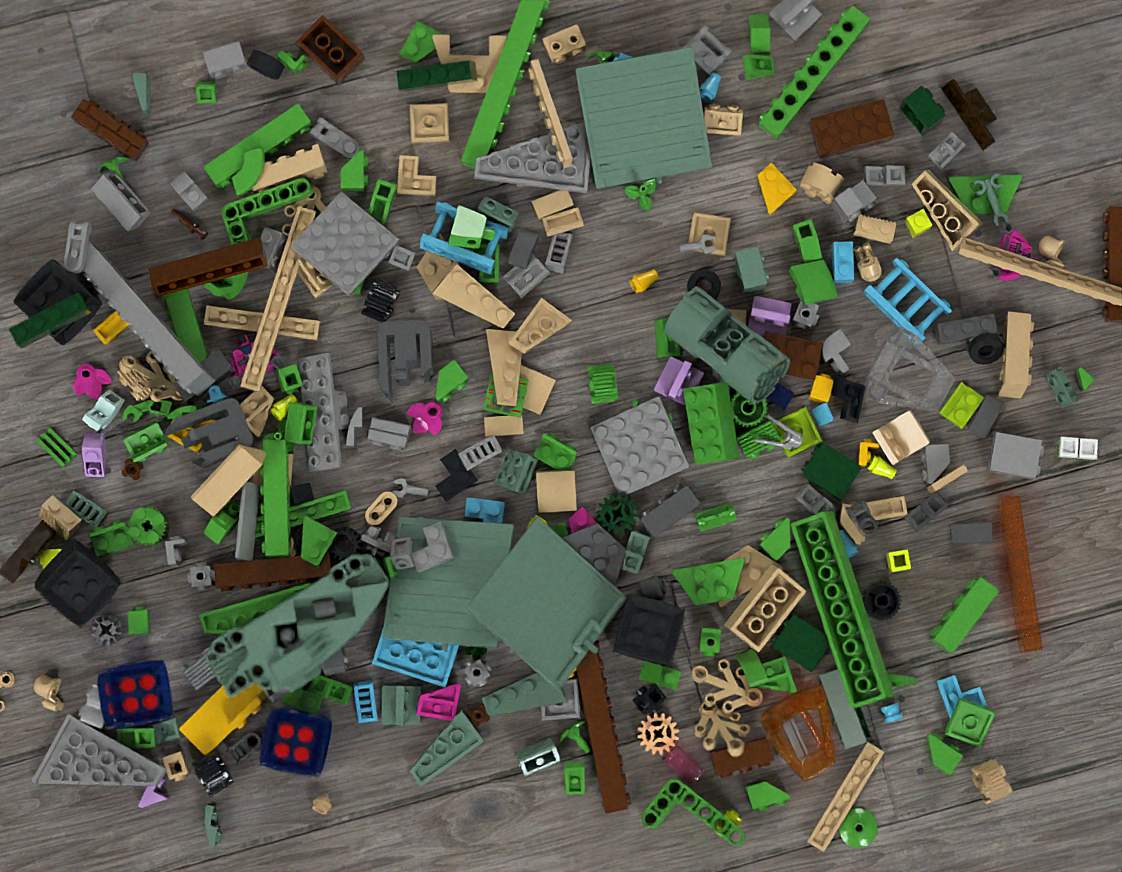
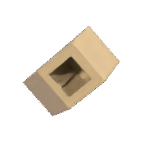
[838,503,867,546]

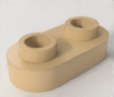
[365,492,398,526]

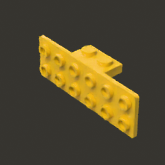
[179,665,272,755]

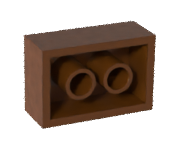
[296,15,365,86]
[763,331,822,380]
[710,737,775,778]

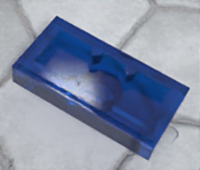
[765,383,795,410]

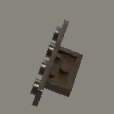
[942,79,997,150]
[0,520,57,583]

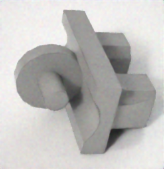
[928,132,966,169]
[361,525,397,558]

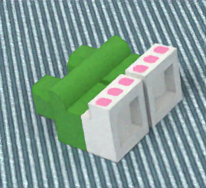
[1057,437,1098,461]

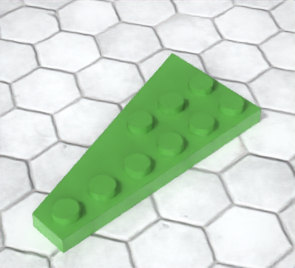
[199,582,311,637]

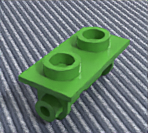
[694,502,737,532]

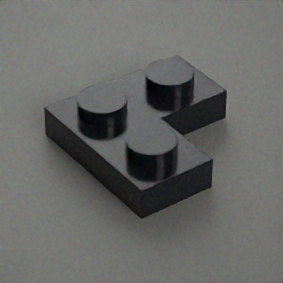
[831,377,865,423]
[435,449,477,502]

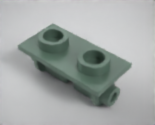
[1045,367,1077,409]

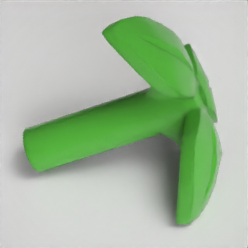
[587,51,619,64]
[98,157,130,182]
[624,179,657,211]
[262,419,295,451]
[559,720,591,754]

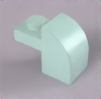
[82,389,125,431]

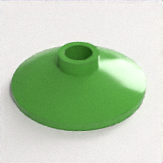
[839,808,877,848]

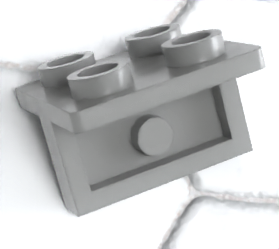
[769,0,822,40]

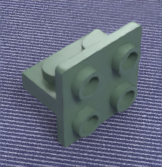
[495,449,538,495]
[381,686,421,725]

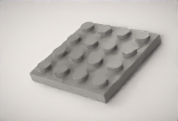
[291,192,399,296]
[590,396,691,497]

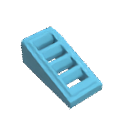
[353,680,378,723]

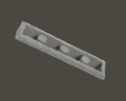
[235,481,260,561]

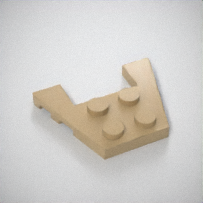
[433,35,507,93]

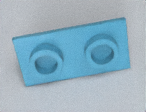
[207,385,230,405]

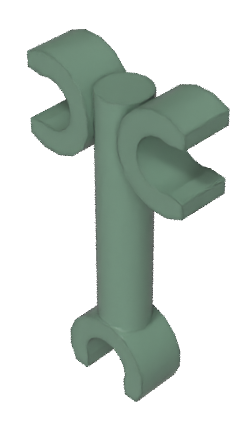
[973,174,1008,226]

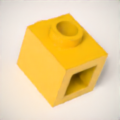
[808,373,834,403]

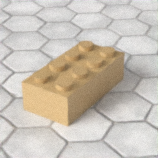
[724,565,806,652]

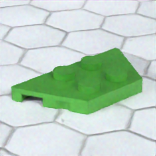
[948,175,1022,215]
[672,558,746,605]

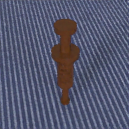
[171,209,208,240]

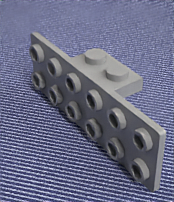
[298,353,349,472]

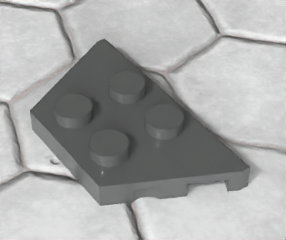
[561,523,626,586]

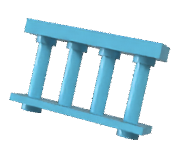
[420,201,508,275]
[863,258,952,346]

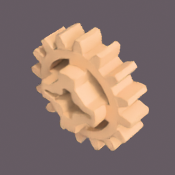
[637,713,679,755]

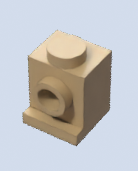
[162,751,190,782]

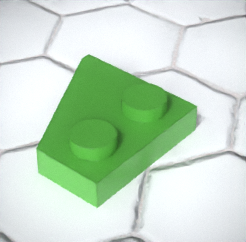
[301,516,338,567]
[754,656,797,693]

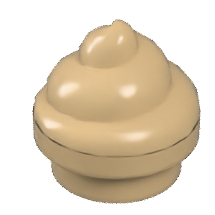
[312,793,332,814]

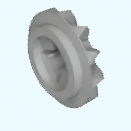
[91,615,123,646]

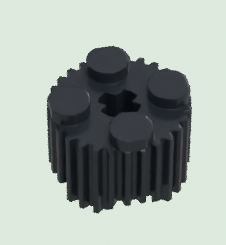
[361,279,400,323]
[862,581,901,621]
[192,751,234,797]

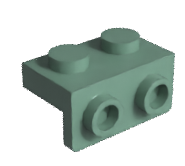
[478,196,519,233]

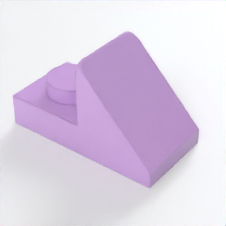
[138,778,170,808]

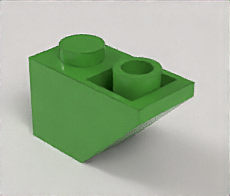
[341,150,369,192]
[791,219,822,264]
[436,360,469,403]
[203,500,240,545]
[759,517,790,561]
[926,733,963,775]
[745,781,790,812]

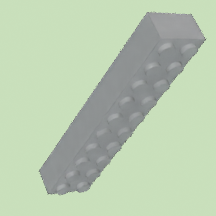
[82,240,215,396]

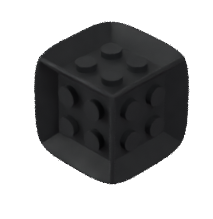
[13,259,102,345]
[34,539,120,628]
[612,594,686,667]

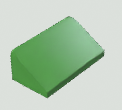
[655,318,681,358]

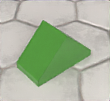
[748,14,770,53]

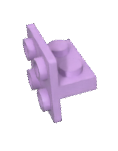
[748,296,791,337]
[654,357,704,406]

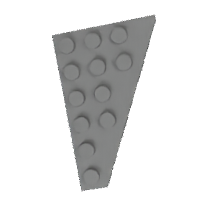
[474,122,590,193]
[31,714,167,786]

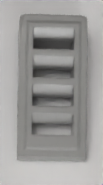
[545,232,573,273]
[458,435,502,471]

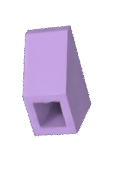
[82,433,106,477]

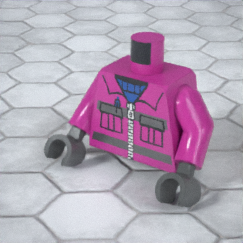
[988,221,1040,282]
[229,334,286,390]

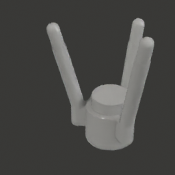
[754,414,803,450]

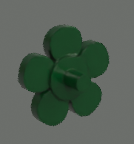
[465,646,487,660]

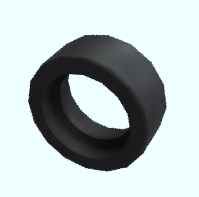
[247,50,285,80]

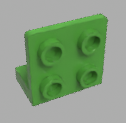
[533,433,577,470]

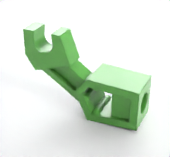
[123,399,174,423]

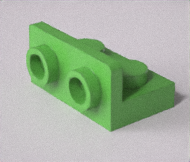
[88,520,135,557]

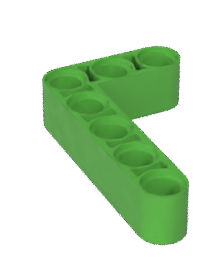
[222,178,314,245]
[642,779,746,846]

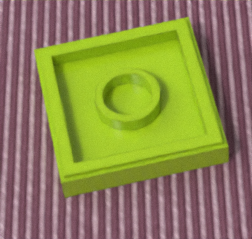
[772,407,823,458]

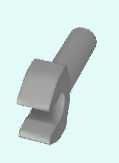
[679,234,716,255]
[392,478,429,498]

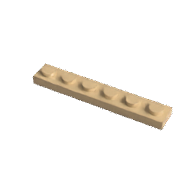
[528,59,572,168]
[204,305,320,341]
[807,742,884,852]

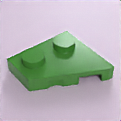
[399,21,443,64]
[887,674,917,688]

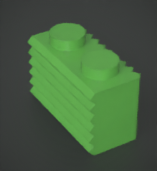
[284,402,318,444]
[736,420,781,460]

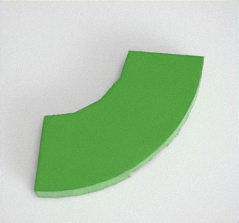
[232,147,265,196]

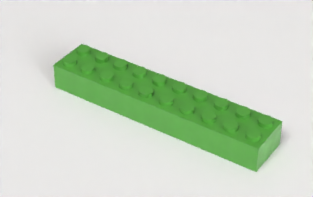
[791,511,894,709]

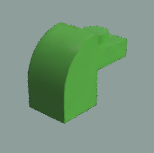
[204,272,248,300]

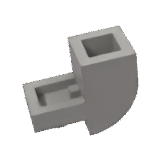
[169,171,208,211]
[821,329,851,375]

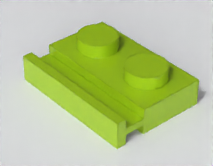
[939,382,984,430]

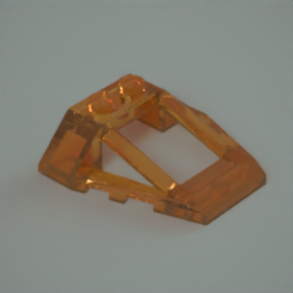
[760,685,836,781]

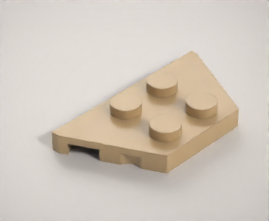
[417,233,460,301]
[718,545,783,608]

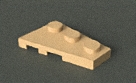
[509,298,572,354]

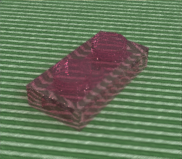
[662,745,704,785]

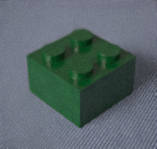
[899,85,945,137]

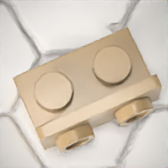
[704,104,743,136]

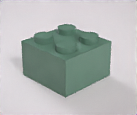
[733,247,769,295]

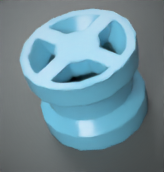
[880,702,903,723]

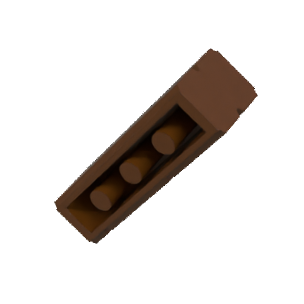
[71,99,149,161]

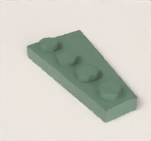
[481,672,567,716]
[409,710,484,787]

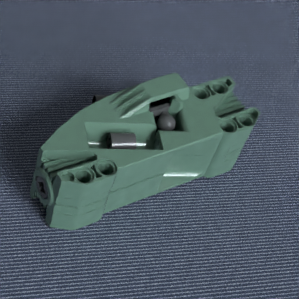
[205,554,389,703]

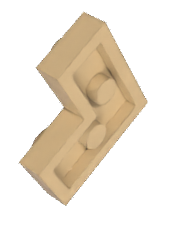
[397,155,437,196]

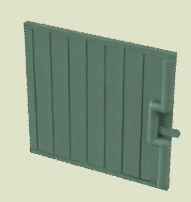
[575,47,712,189]
[382,517,514,652]
[466,517,628,690]

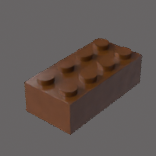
[809,99,894,159]

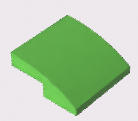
[789,259,837,305]

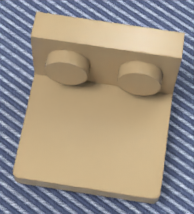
[872,410,930,465]

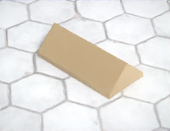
[191,444,266,517]

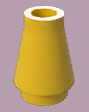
[629,269,659,293]

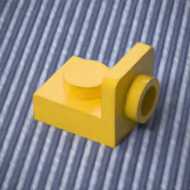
[857,439,879,467]

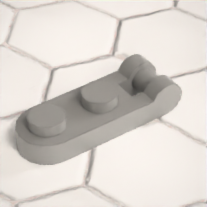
[309,117,360,159]
[64,221,92,274]

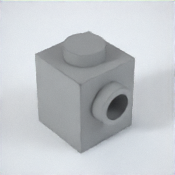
[792,300,819,330]

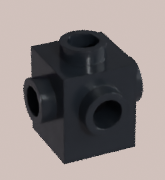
[632,683,667,715]

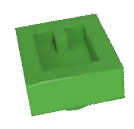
[277,50,308,75]

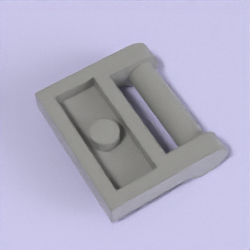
[683,25,733,76]

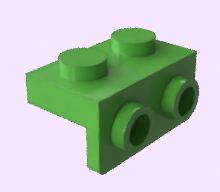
[123,421,168,463]

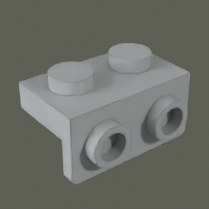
[260,227,288,273]

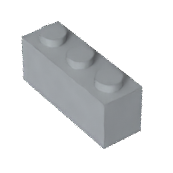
[92,171,151,231]

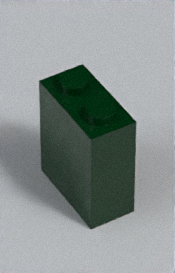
[801,442,862,501]
[771,614,830,672]

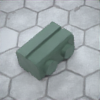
[514,737,561,777]

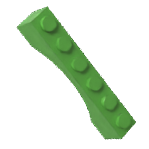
[353,179,397,296]

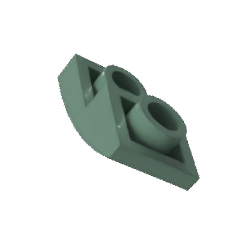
[205,804,222,847]

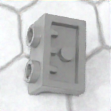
[165,536,188,567]

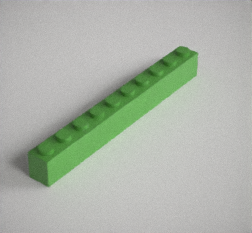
[461,0,551,169]

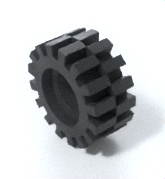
[329,527,363,561]

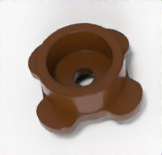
[122,459,144,480]
[467,704,490,727]

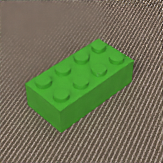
[683,382,739,465]
[929,577,999,654]

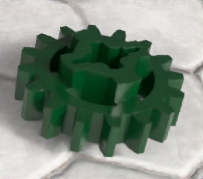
[597,493,638,535]

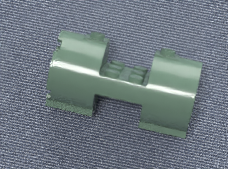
[665,286,790,404]

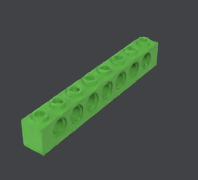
[758,5,870,140]

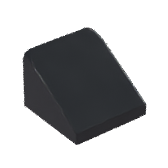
[290,483,314,506]

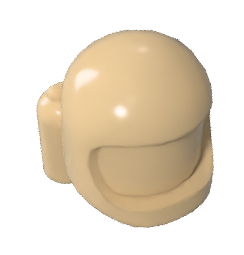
[1038,236,1066,269]
[853,242,882,282]
[33,674,64,712]

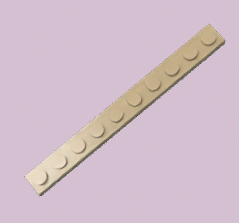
[241,206,317,393]
[958,237,1122,306]

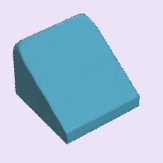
[812,402,834,427]

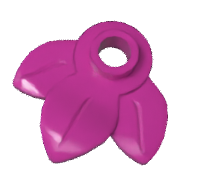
[73,364,111,400]
[407,402,443,436]

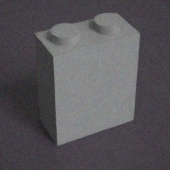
[987,432,1044,480]

